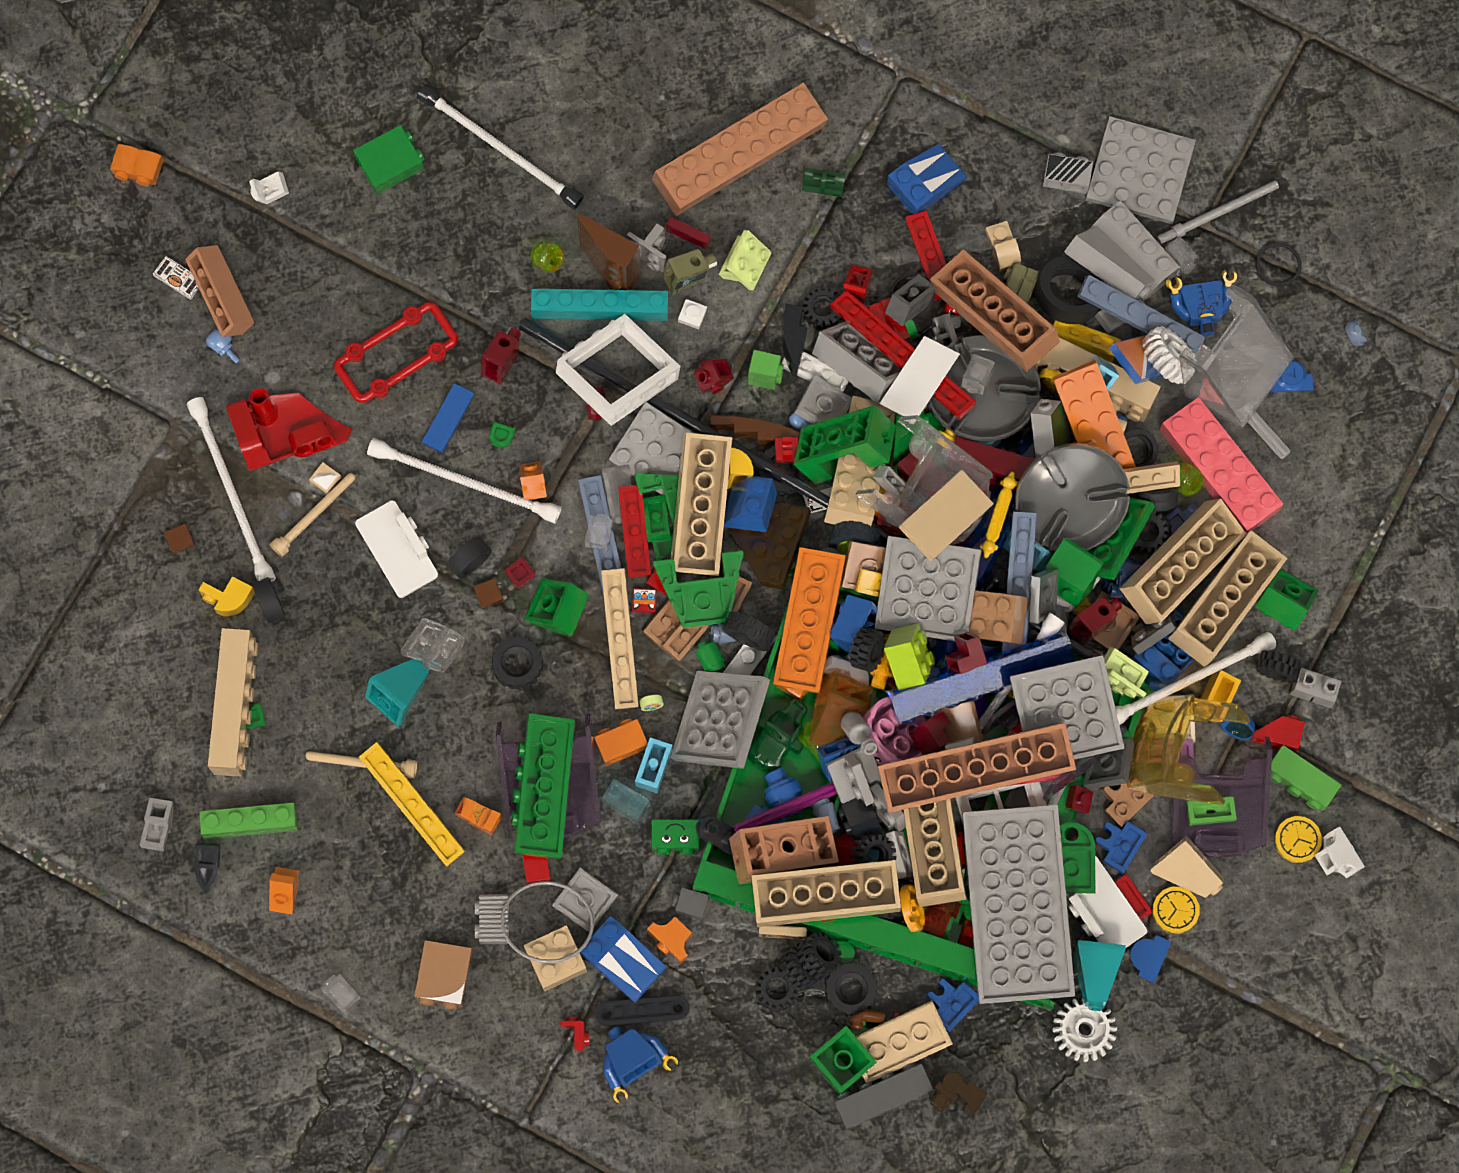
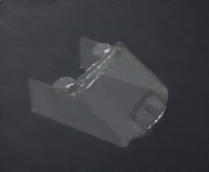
[855,415,993,546]

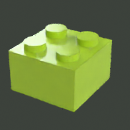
[884,623,934,690]

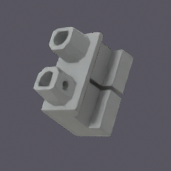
[1289,668,1341,708]

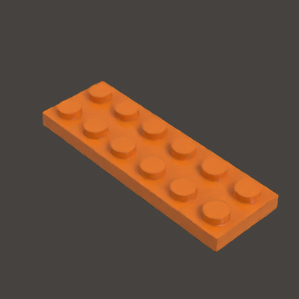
[1052,360,1136,469]
[773,547,846,694]

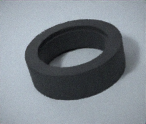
[1035,256,1105,324]

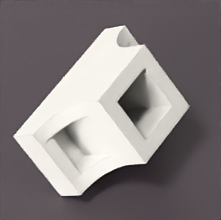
[1315,827,1365,878]

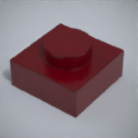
[504,557,536,590]
[1066,785,1094,814]

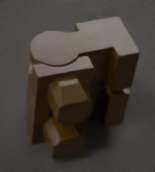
[930,1072,988,1118]

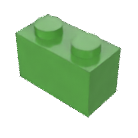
[748,350,784,390]

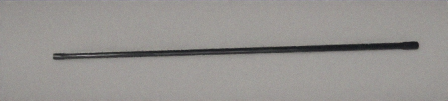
[519,318,1105,659]

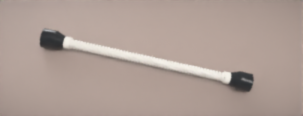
[417,84,584,210]

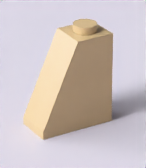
[1150,836,1224,898]

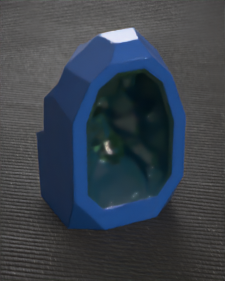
[1218,703,1256,740]

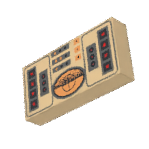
[759,925,807,940]

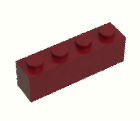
[947,436,1036,491]

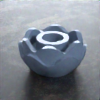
[1345,319,1367,346]

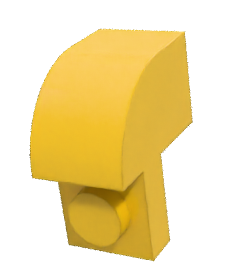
[199,577,255,616]

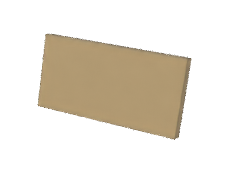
[899,470,994,562]
[855,1000,953,1083]

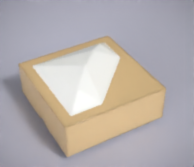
[309,462,341,494]

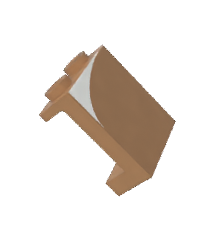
[414,940,473,1010]

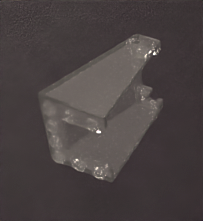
[1179,283,1294,430]

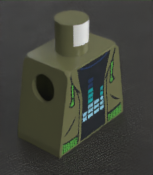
[662,249,717,295]

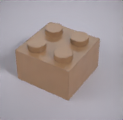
[969,591,1028,644]

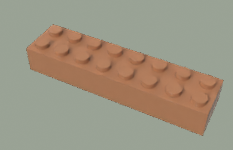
[652,83,828,216]
[878,722,1076,813]

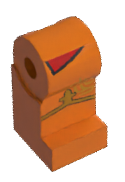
[454,797,502,836]

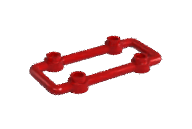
[334,302,458,403]

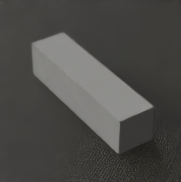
[873,465,922,512]

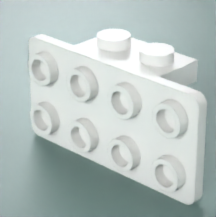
[355,501,438,598]
[1066,856,1147,948]

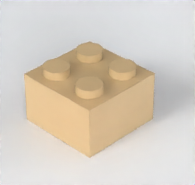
[523,925,587,992]

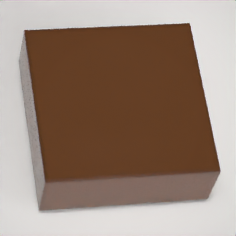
[164,524,195,555]
[473,578,504,609]

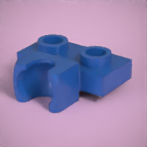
[1095,822,1148,874]
[926,979,979,1033]

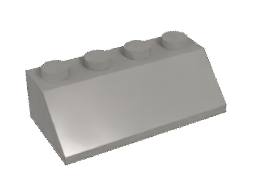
[1089,200,1179,302]
[812,321,902,403]

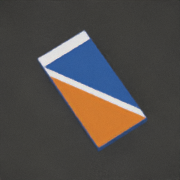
[1109,335,1163,384]

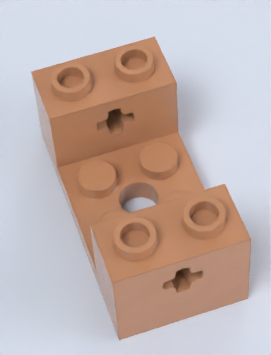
[729,816,839,884]

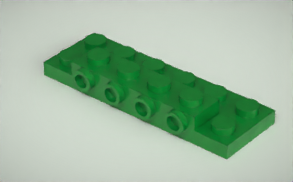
[510,713,575,859]

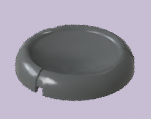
[928,335,1041,442]
[1015,443,1130,552]

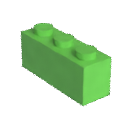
[1264,745,1341,812]

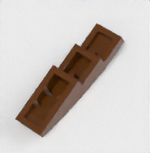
[711,416,800,446]

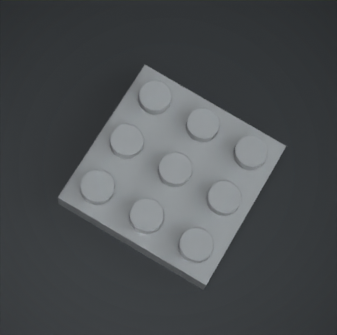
[609,402,693,495]

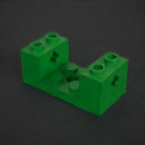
[794,405,896,484]

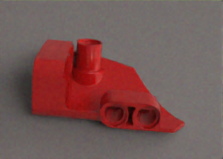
[225,388,352,472]

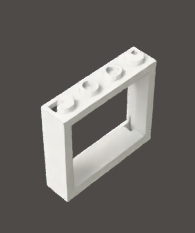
[556,314,681,426]

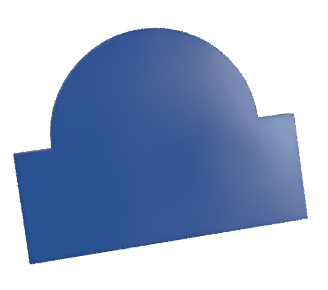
[1269,360,1314,393]
[1130,935,1171,983]

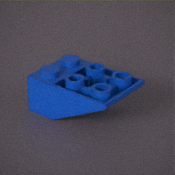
[1131,611,1194,692]

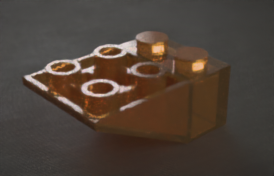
[809,671,873,747]

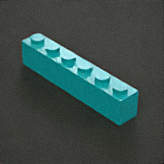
[531,289,668,321]

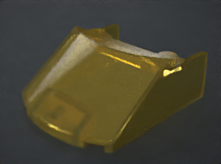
[1127,694,1250,805]

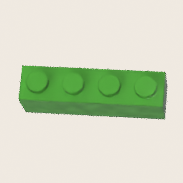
[200,803,298,839]

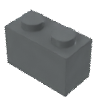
[885,274,936,326]

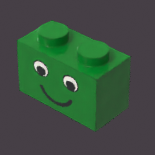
[652,820,699,855]

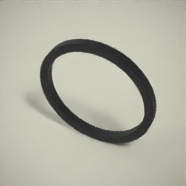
[1256,243,1302,287]
[890,273,935,318]

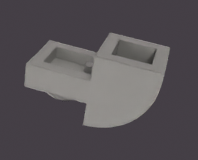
[824,655,869,691]
[140,798,174,852]

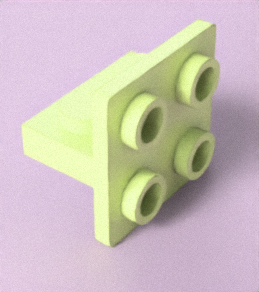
[719,230,771,290]
[1104,647,1149,698]

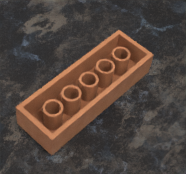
[930,250,1060,372]

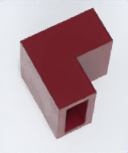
[945,632,987,674]
[909,711,951,755]

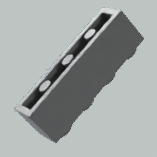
[834,1062,933,1131]

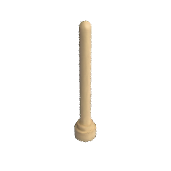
[269,473,355,557]
[305,751,417,779]

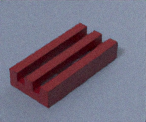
[666,217,711,251]

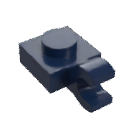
[1166,502,1199,534]

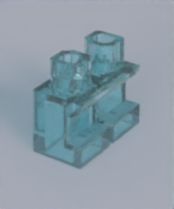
[601,779,651,825]

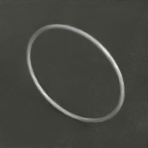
[501,881,594,963]

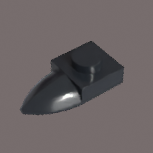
[194,843,220,892]

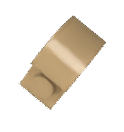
[985,221,1021,274]

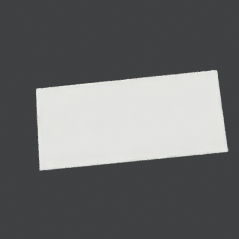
[879,336,960,422]

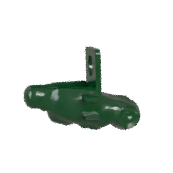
[747,699,808,773]

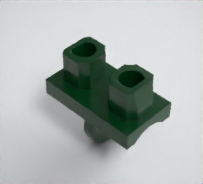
[802,168,845,197]

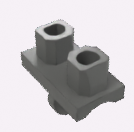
[929,313,965,347]

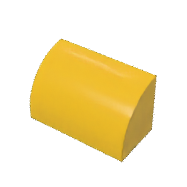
[727,448,753,489]
[1194,670,1241,722]

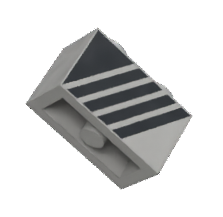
[1043,153,1093,194]

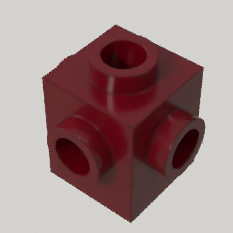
[693,359,734,394]

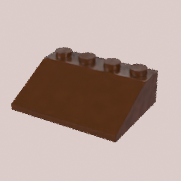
[577,213,641,290]

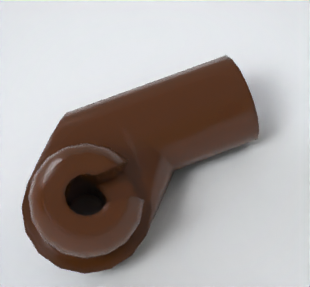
[849,1009,885,1031]

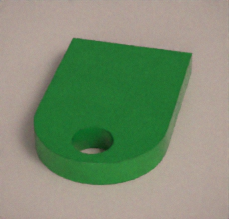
[1060,822,1096,894]

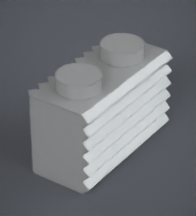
[475,894,509,944]

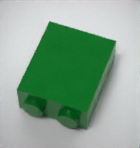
[353,125,425,194]

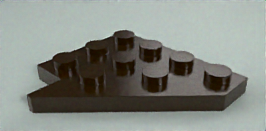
[726,501,811,590]

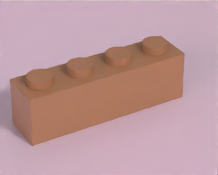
[185,245,254,337]

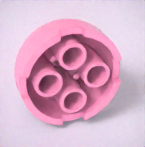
[863,697,926,765]

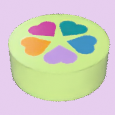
[639,694,664,711]

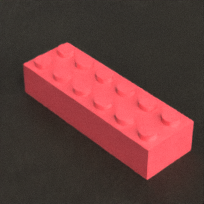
[1159,397,1283,536]

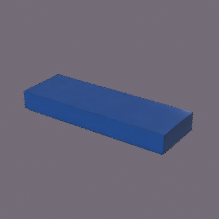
[422,383,475,454]

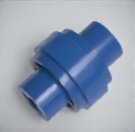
[764,768,803,819]

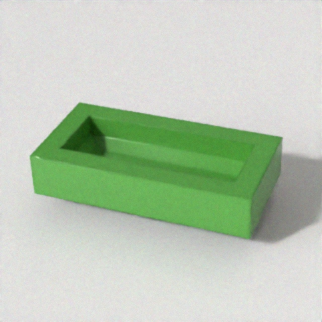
[1186,797,1237,826]

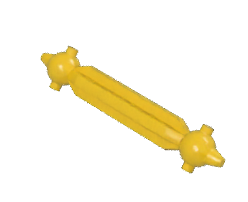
[980,472,1018,558]

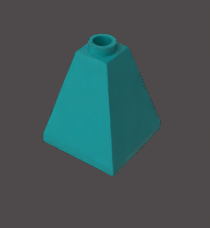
[365,658,430,727]
[1073,940,1126,1011]

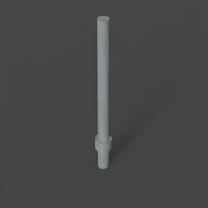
[1156,180,1279,244]

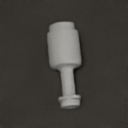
[841,712,877,755]

